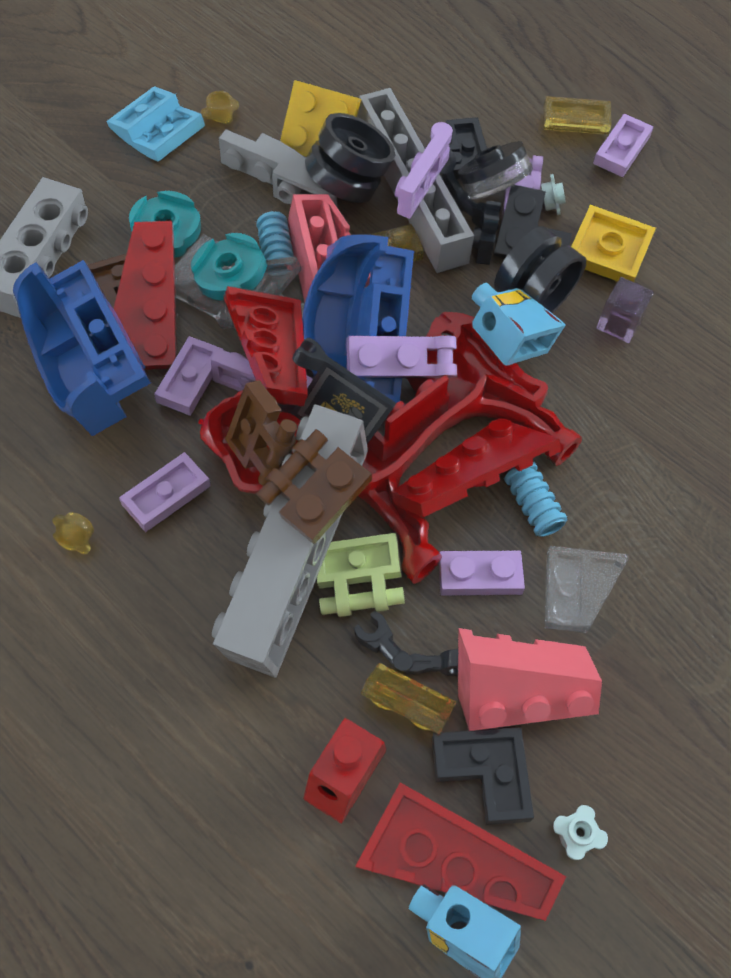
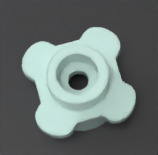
[541,174,566,215]
[553,805,608,860]

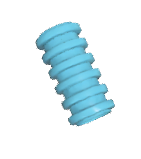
[256,211,296,278]
[504,462,567,537]

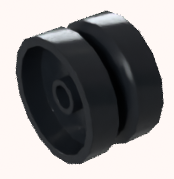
[305,113,396,203]
[494,226,586,313]

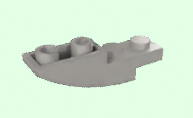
[219,130,337,206]

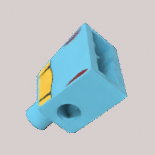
[472,283,566,366]
[409,884,521,978]

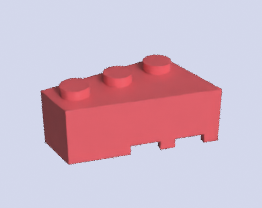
[288,194,370,302]
[458,628,602,731]

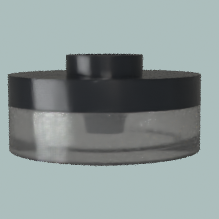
[458,141,533,199]

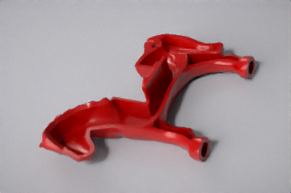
[198,312,582,584]

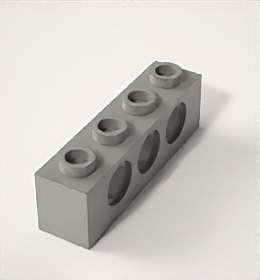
[0,177,88,318]

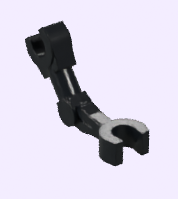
[439,149,499,229]
[354,611,458,676]

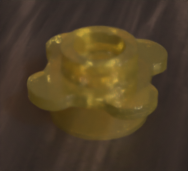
[201,91,239,124]
[52,512,94,554]

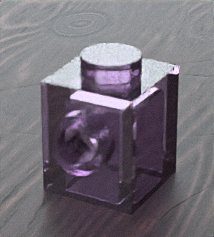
[596,277,654,343]

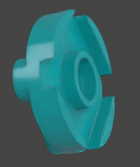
[129,191,201,258]
[191,233,267,300]

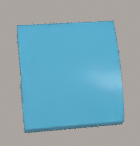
[107,86,205,162]

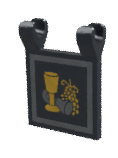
[278,338,396,444]

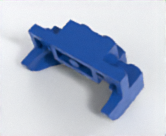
[302,234,414,403]
[13,260,151,436]

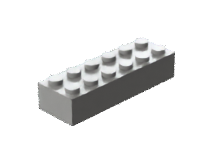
[212,404,368,678]

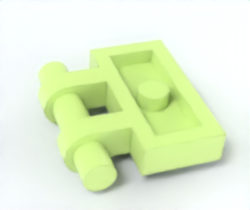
[317,533,405,617]

